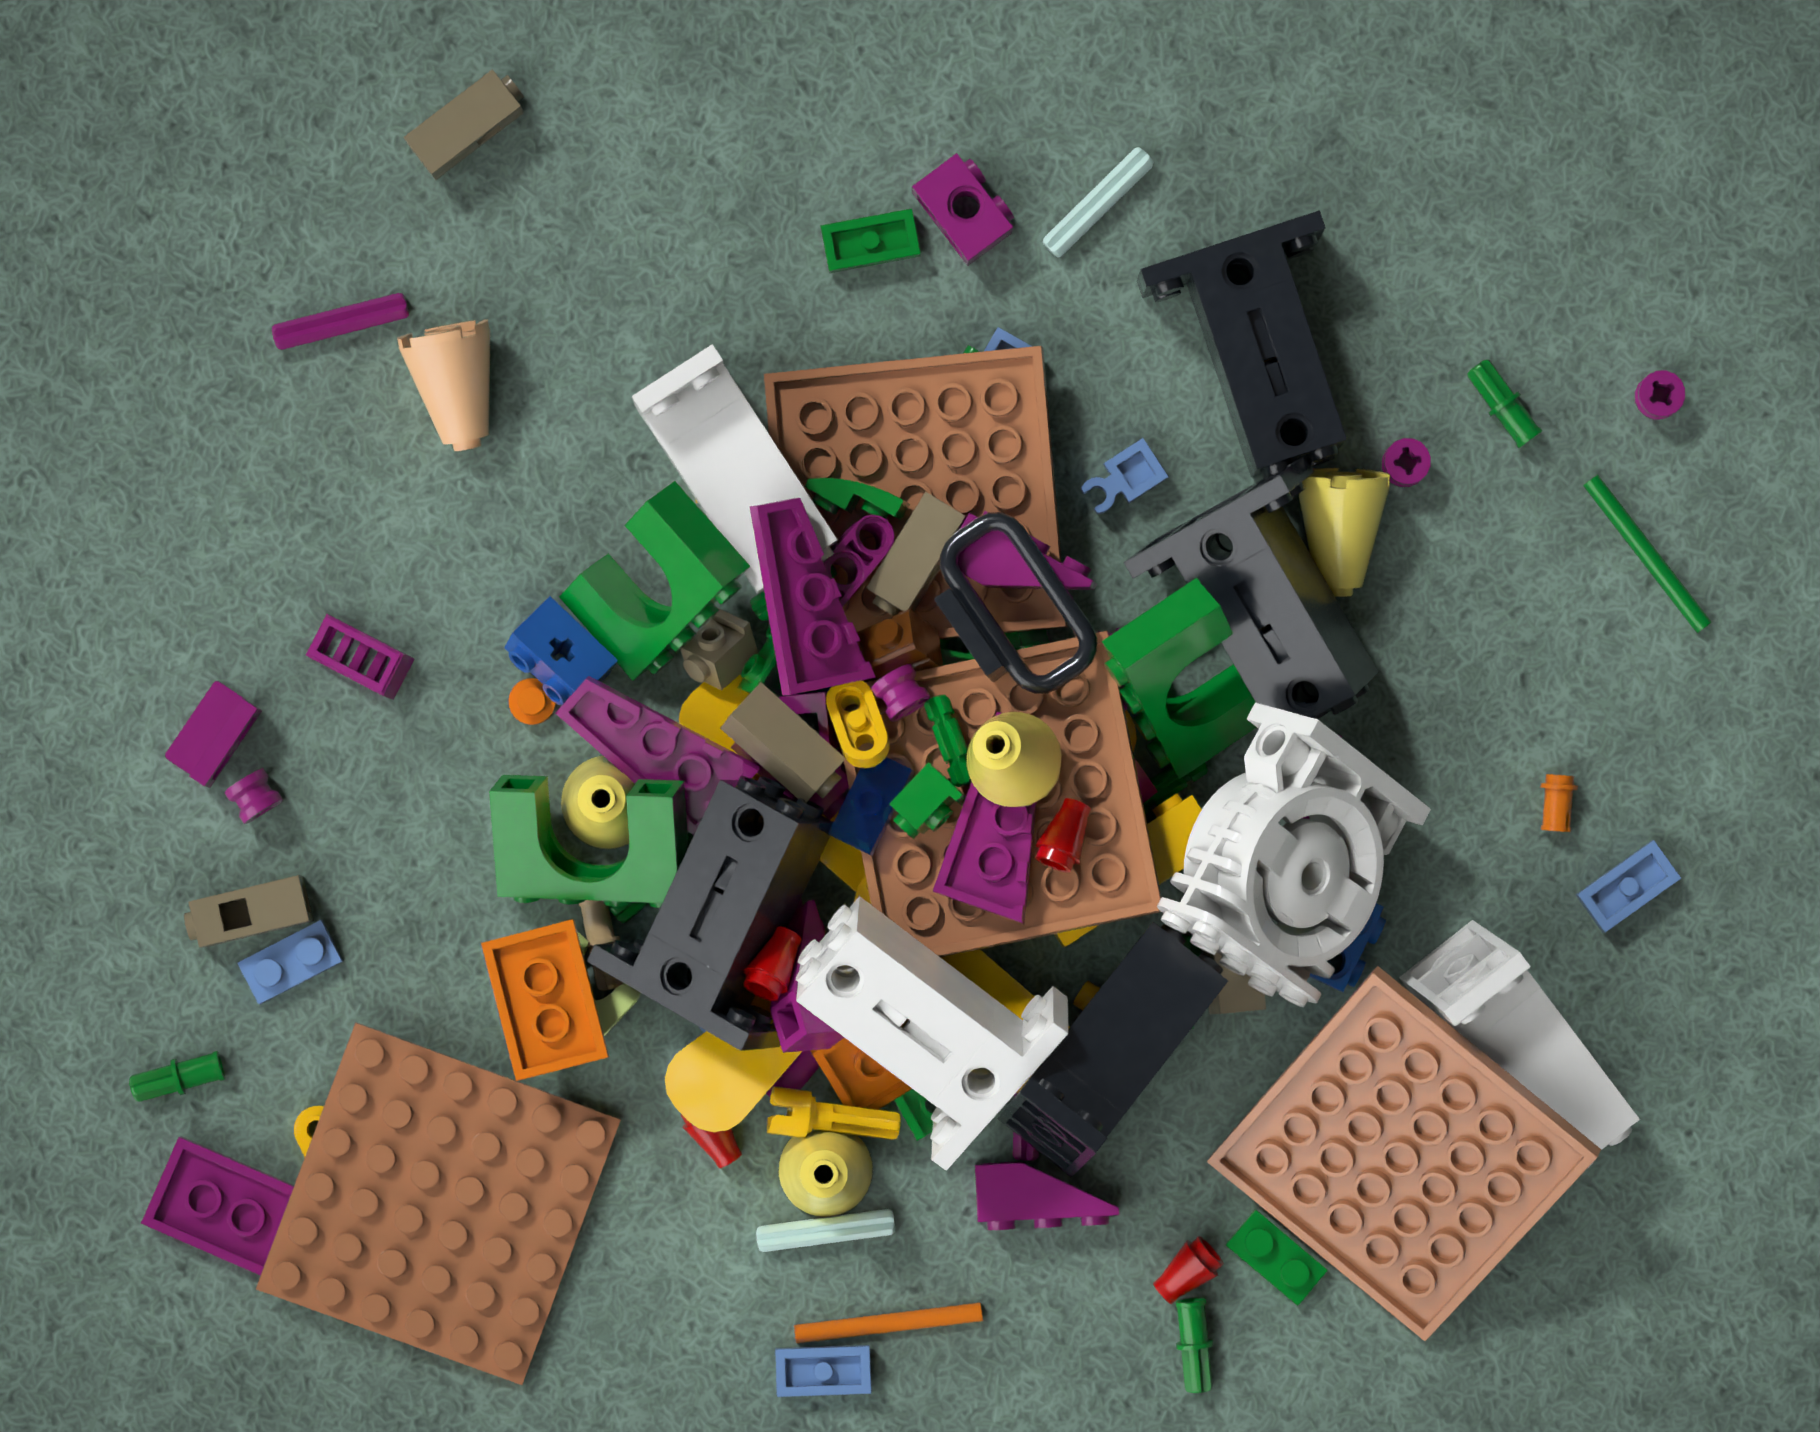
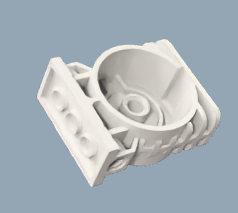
[1157,703,1431,1007]

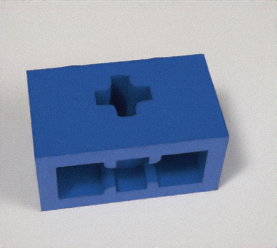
[504,596,618,705]

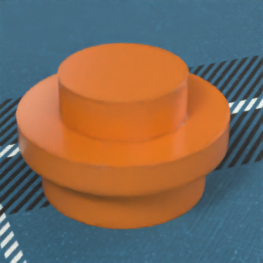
[509,678,556,725]

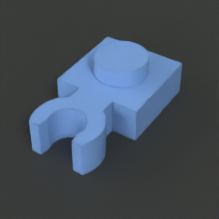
[1081,438,1168,514]

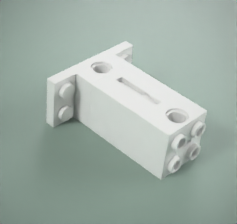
[632,344,837,594]
[796,896,1068,1171]
[1399,920,1640,1169]

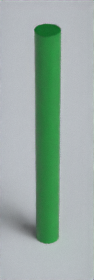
[1583,474,1711,633]

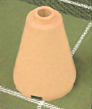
[397,320,490,451]

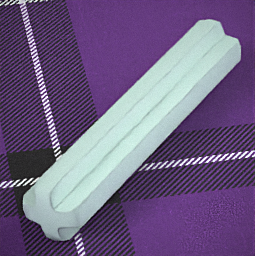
[1043,147,1154,257]
[756,1209,895,1252]

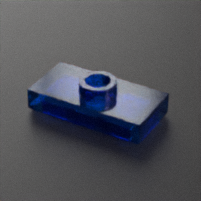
[828,757,915,856]

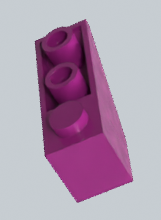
[958,511,1097,590]
[770,900,844,1053]
[975,1161,1119,1230]

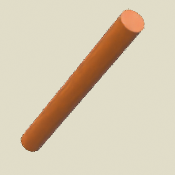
[794,1302,983,1344]

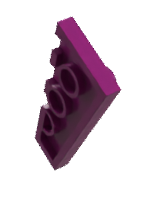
[749,498,875,695]
[555,676,760,836]
[933,712,1037,924]

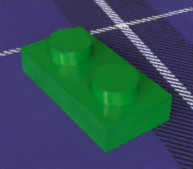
[820,209,921,273]
[1225,1209,1328,1306]

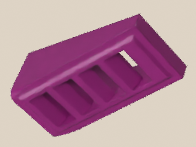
[306,614,415,700]

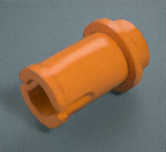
[1540,774,1578,832]

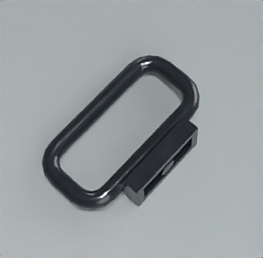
[934,512,1097,694]

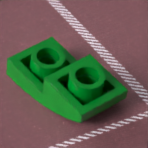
[804,478,910,520]

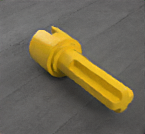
[767,1086,901,1140]

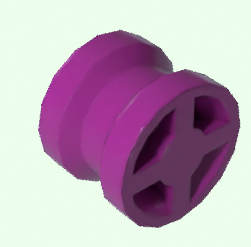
[1635,370,1685,420]
[1382,438,1431,487]
[871,664,931,722]
[224,768,283,825]

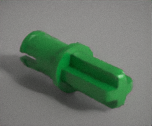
[1467,359,1542,448]
[129,1051,225,1102]
[1176,1297,1213,1393]

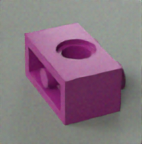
[912,153,1014,266]

